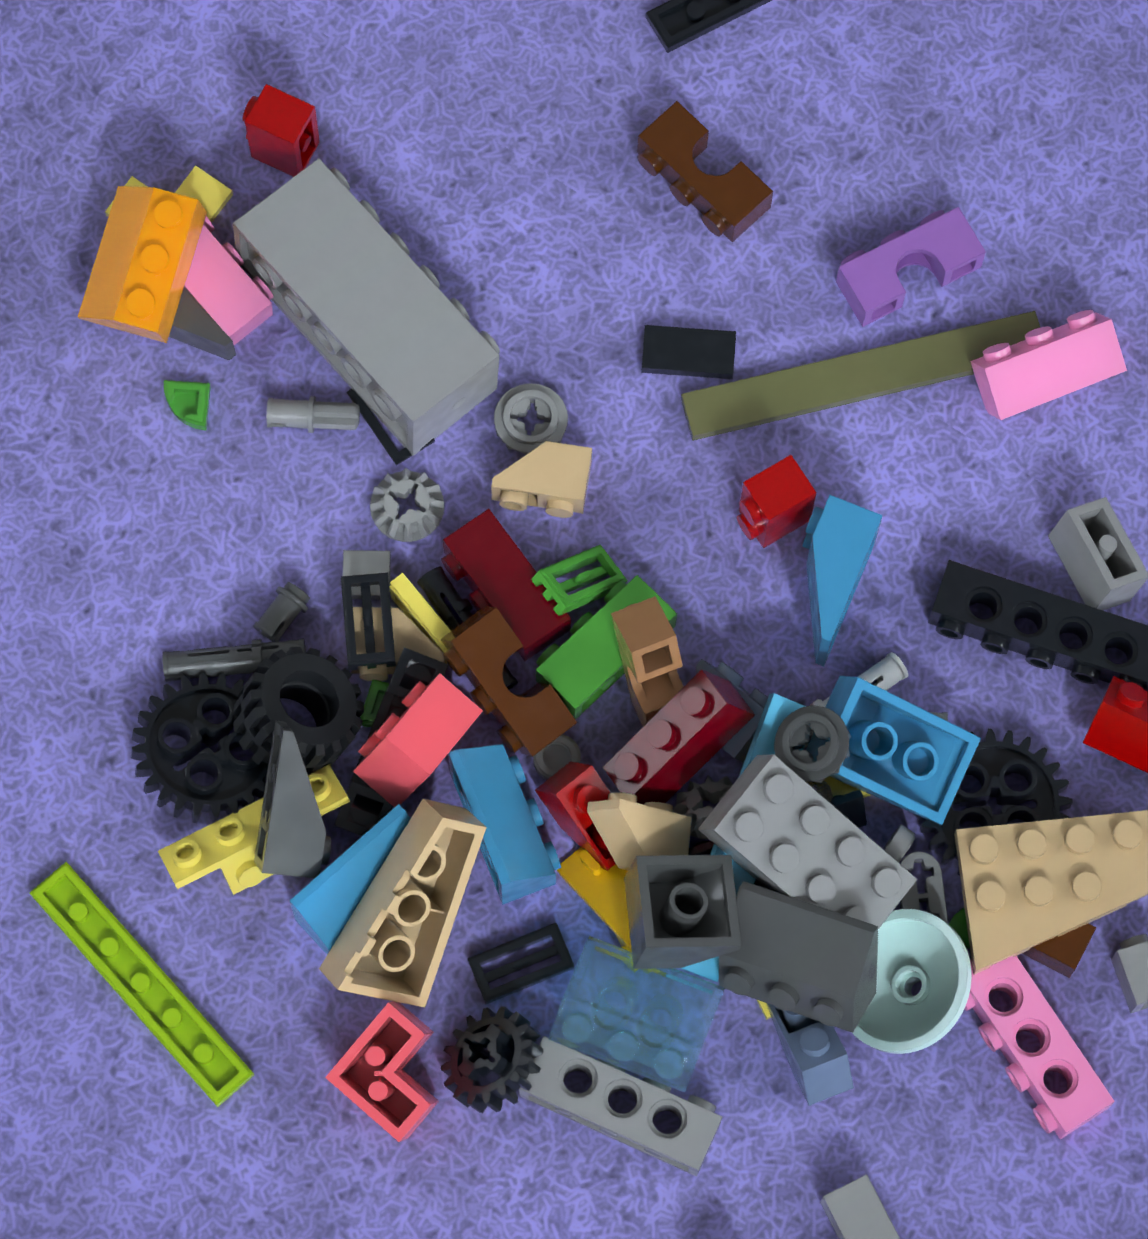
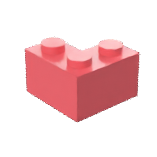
[353,673,483,808]
[325,1001,439,1142]

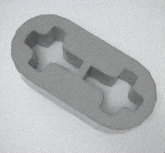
[900,852,947,923]

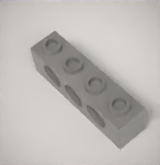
[519,1035,722,1177]

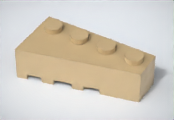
[319,799,487,1008]

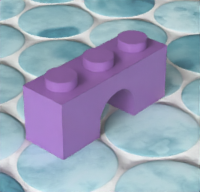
[836,207,986,327]

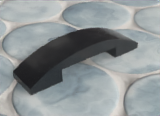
[334,647,448,836]

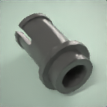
[253,582,310,642]

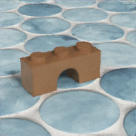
[611,596,684,727]

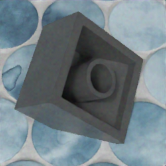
[624,855,742,969]

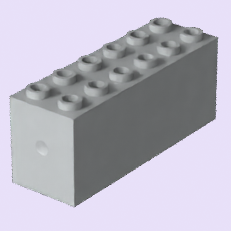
[233,158,500,456]

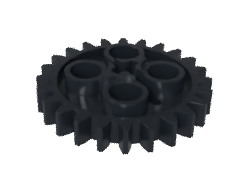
[131,672,268,824]
[920,729,1073,876]

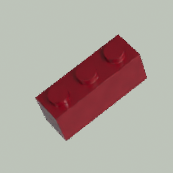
[441,509,571,661]
[602,669,755,805]

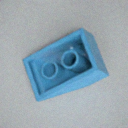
[802,495,883,667]
[806,676,981,825]

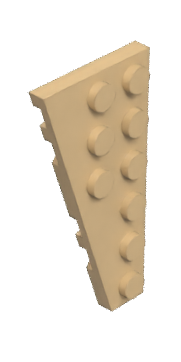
[954,810,1148,975]

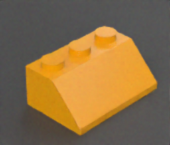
[78,186,207,343]

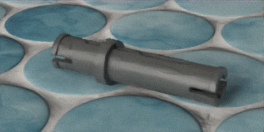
[162,638,306,682]

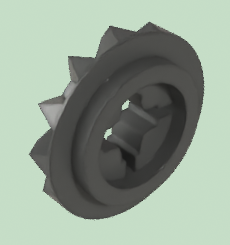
[774,706,851,783]

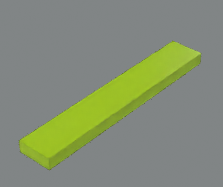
[30,862,254,1107]

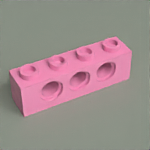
[964,956,1115,1140]

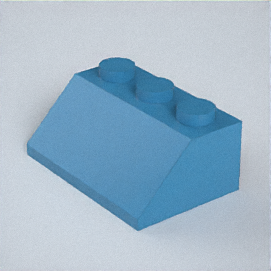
[449,744,561,905]
[290,804,411,954]

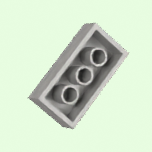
[698,754,917,929]

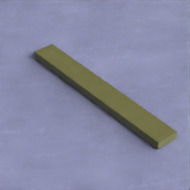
[681,311,1040,441]

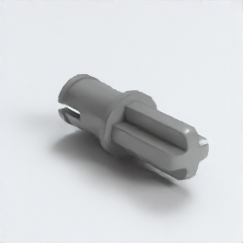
[266,396,360,433]

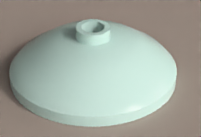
[851,909,972,1054]

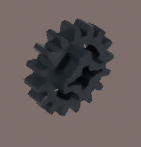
[441,1006,544,1113]

